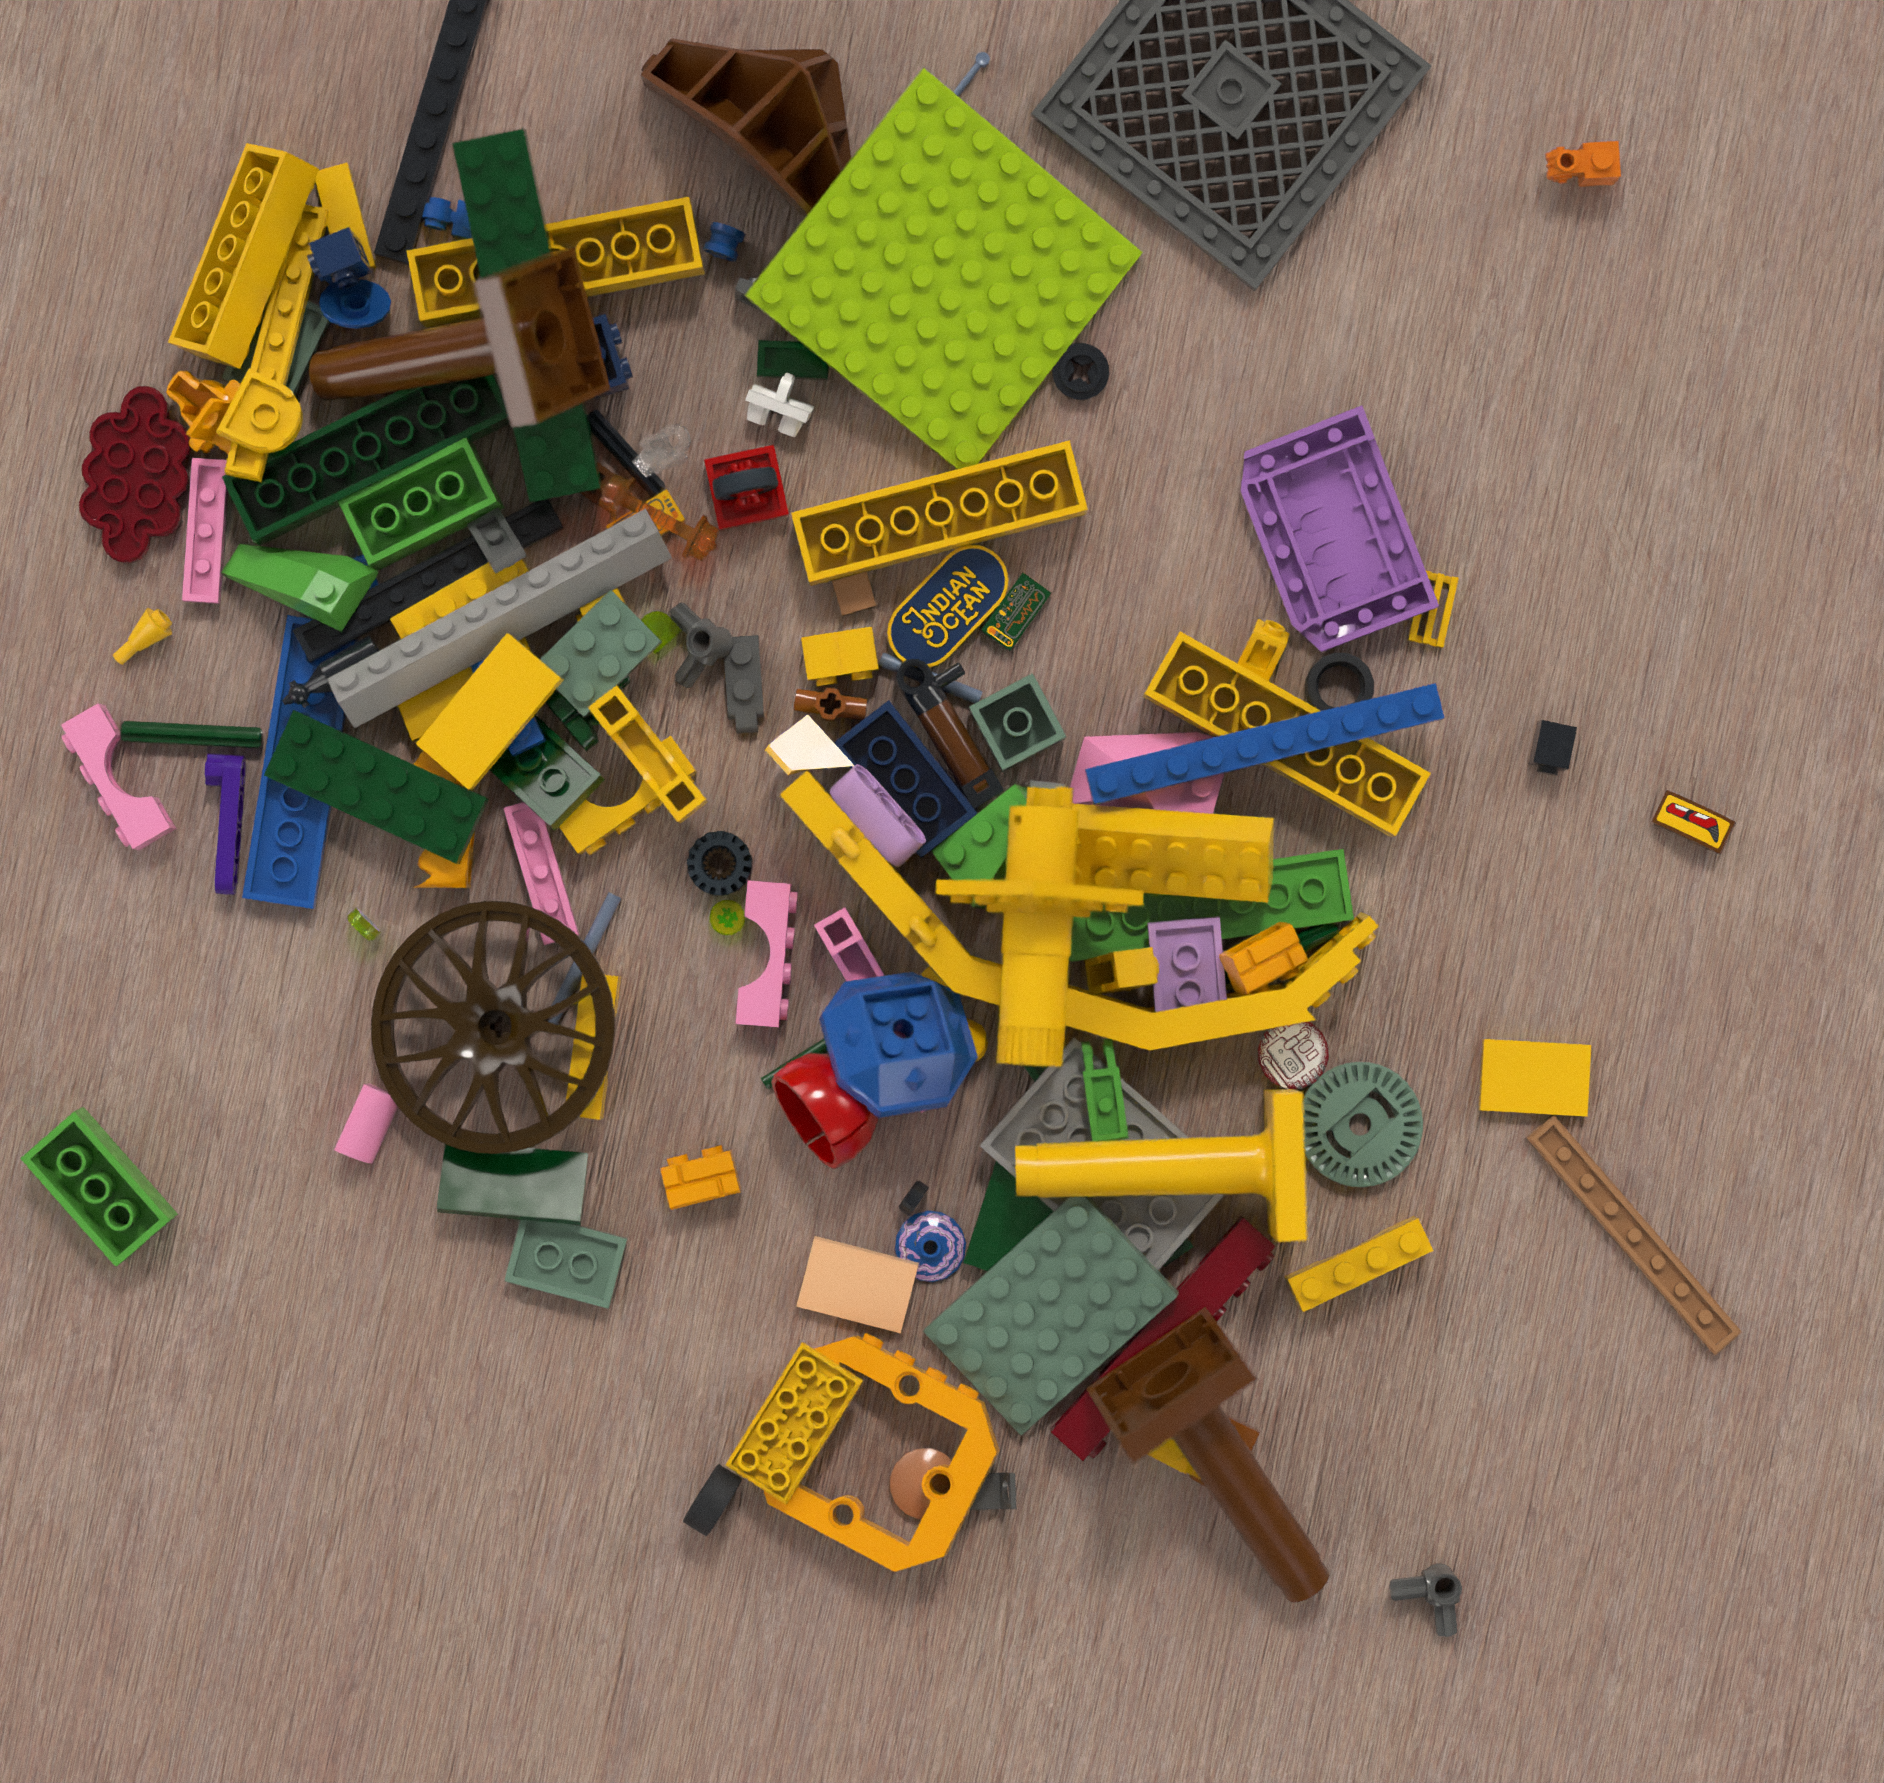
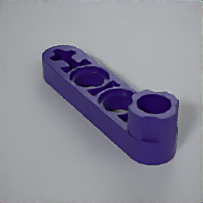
[205,754,246,895]

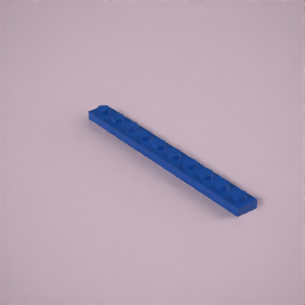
[1085,683,1445,805]

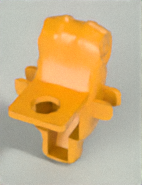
[166,370,241,454]

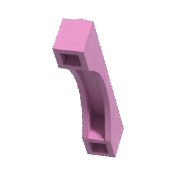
[814,907,926,1113]

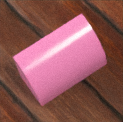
[334,1083,398,1164]

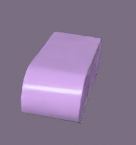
[830,765,926,867]

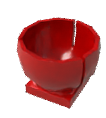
[771,1053,879,1170]

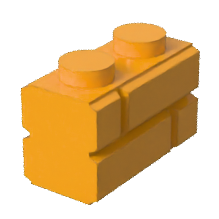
[1219,922,1308,995]
[660,1145,742,1210]

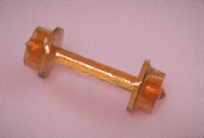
[598,474,720,562]

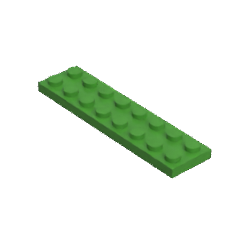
[1069,849,1354,962]

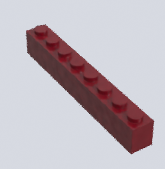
[1050,1216,1276,1461]

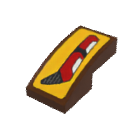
[1651,790,1736,855]

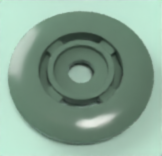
[1303,1062,1423,1187]

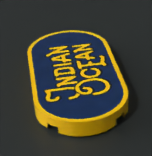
[887,545,1008,667]

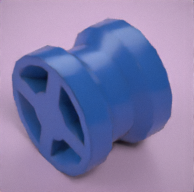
[703,222,745,262]

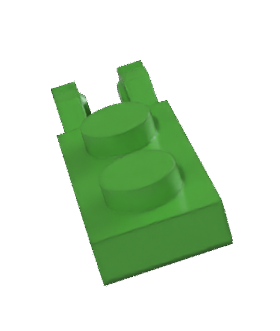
[1081,1038,1129,1141]

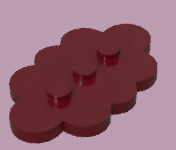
[79,386,192,564]

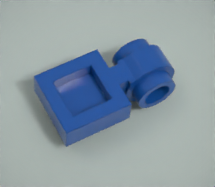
[422,197,472,239]

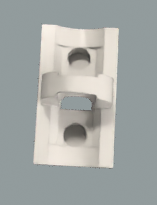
[745,373,814,437]

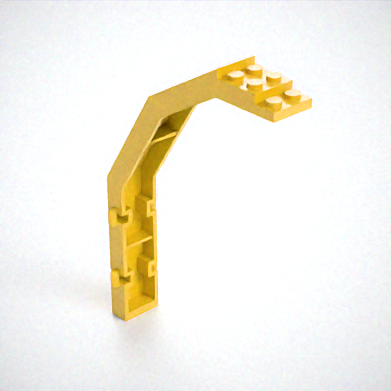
[780,770,1379,1050]

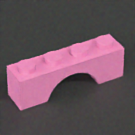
[61,703,176,850]
[735,880,798,1027]

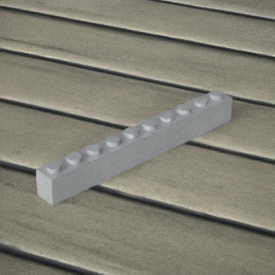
[327,509,672,728]

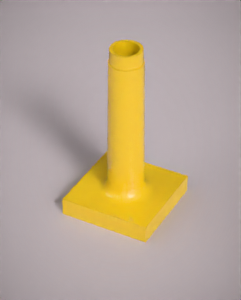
[1015,1089,1307,1241]

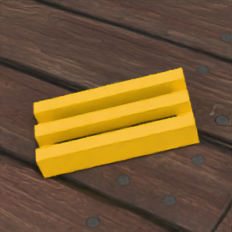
[1407,571,1459,648]

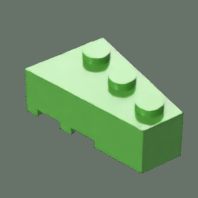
[931,784,1027,910]

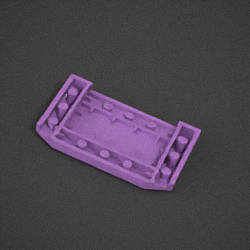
[1241,405,1439,652]

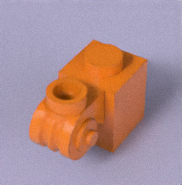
[1545,141,1621,187]

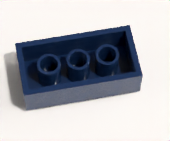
[834,700,978,859]

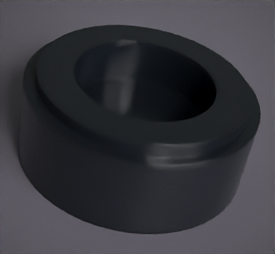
[898,1180,929,1216]

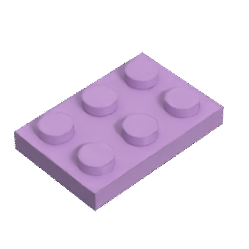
[1147,916,1227,1012]

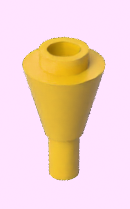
[113,608,172,665]

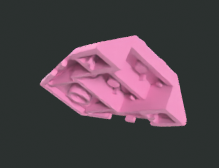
[1070,732,1224,814]

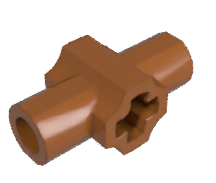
[794,688,868,722]

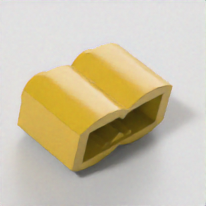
[801,627,879,687]

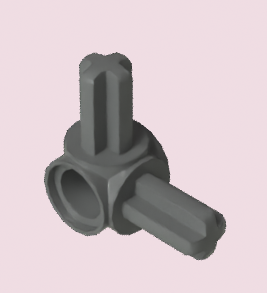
[670,602,733,688]
[1389,1563,1462,1637]

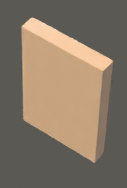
[796,1236,919,1333]

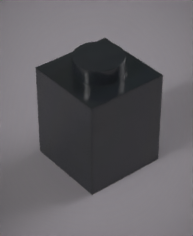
[1528,720,1577,776]

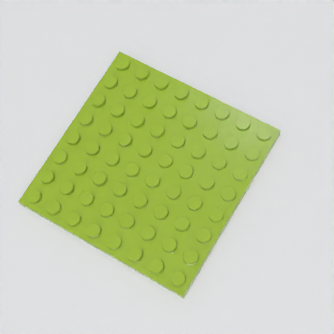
[744,68,1143,470]

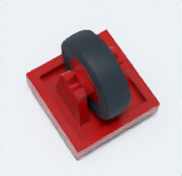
[704,445,789,531]

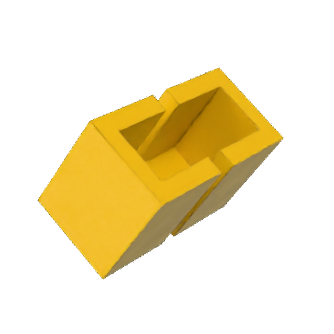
[1084,947,1159,995]

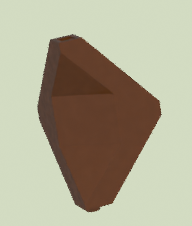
[641,38,851,218]

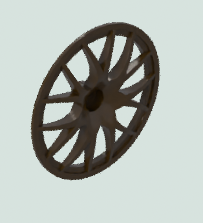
[371,901,615,1154]

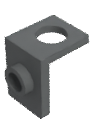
[970,1472,1017,1510]

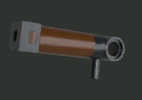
[895,659,1004,809]

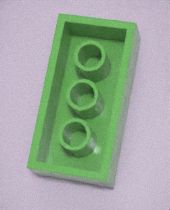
[338,438,505,571]
[20,1106,178,1267]

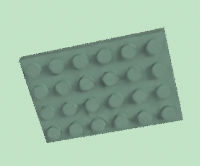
[923,1197,1179,1435]

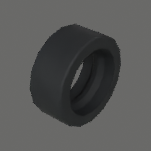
[1305,653,1374,711]
[683,1464,742,1536]

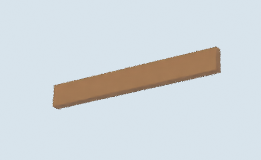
[1526,1115,1742,1355]

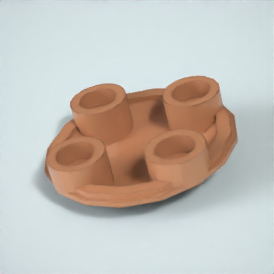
[890,1448,952,1519]

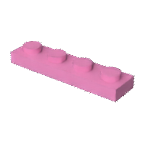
[182,458,228,604]
[503,802,579,945]

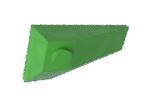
[221,544,378,632]

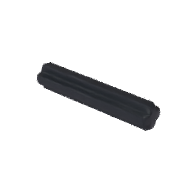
[587,409,665,497]

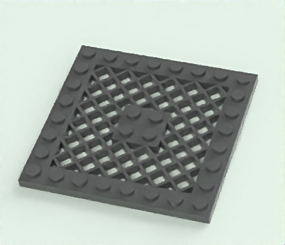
[1031,0,1432,291]

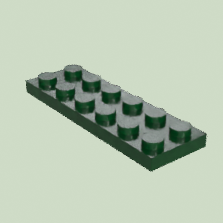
[264,710,489,864]

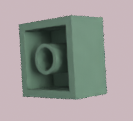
[969,673,1066,772]

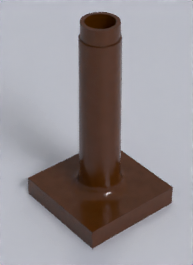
[309,248,611,427]
[1086,1307,1330,1602]

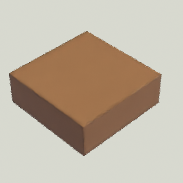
[832,572,876,617]

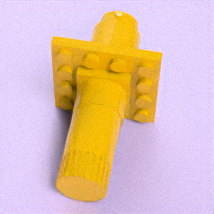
[936,787,1143,1067]

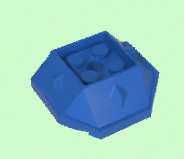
[819,972,978,1118]

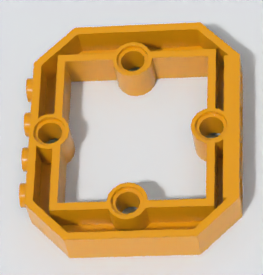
[763,1333,1000,1572]

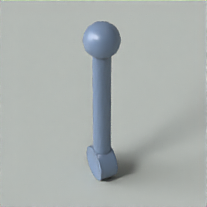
[953,52,990,97]

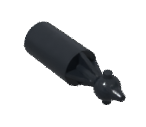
[282,635,379,708]

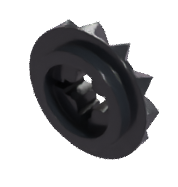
[1052,343,1109,401]

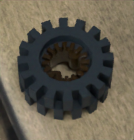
[687,831,752,896]

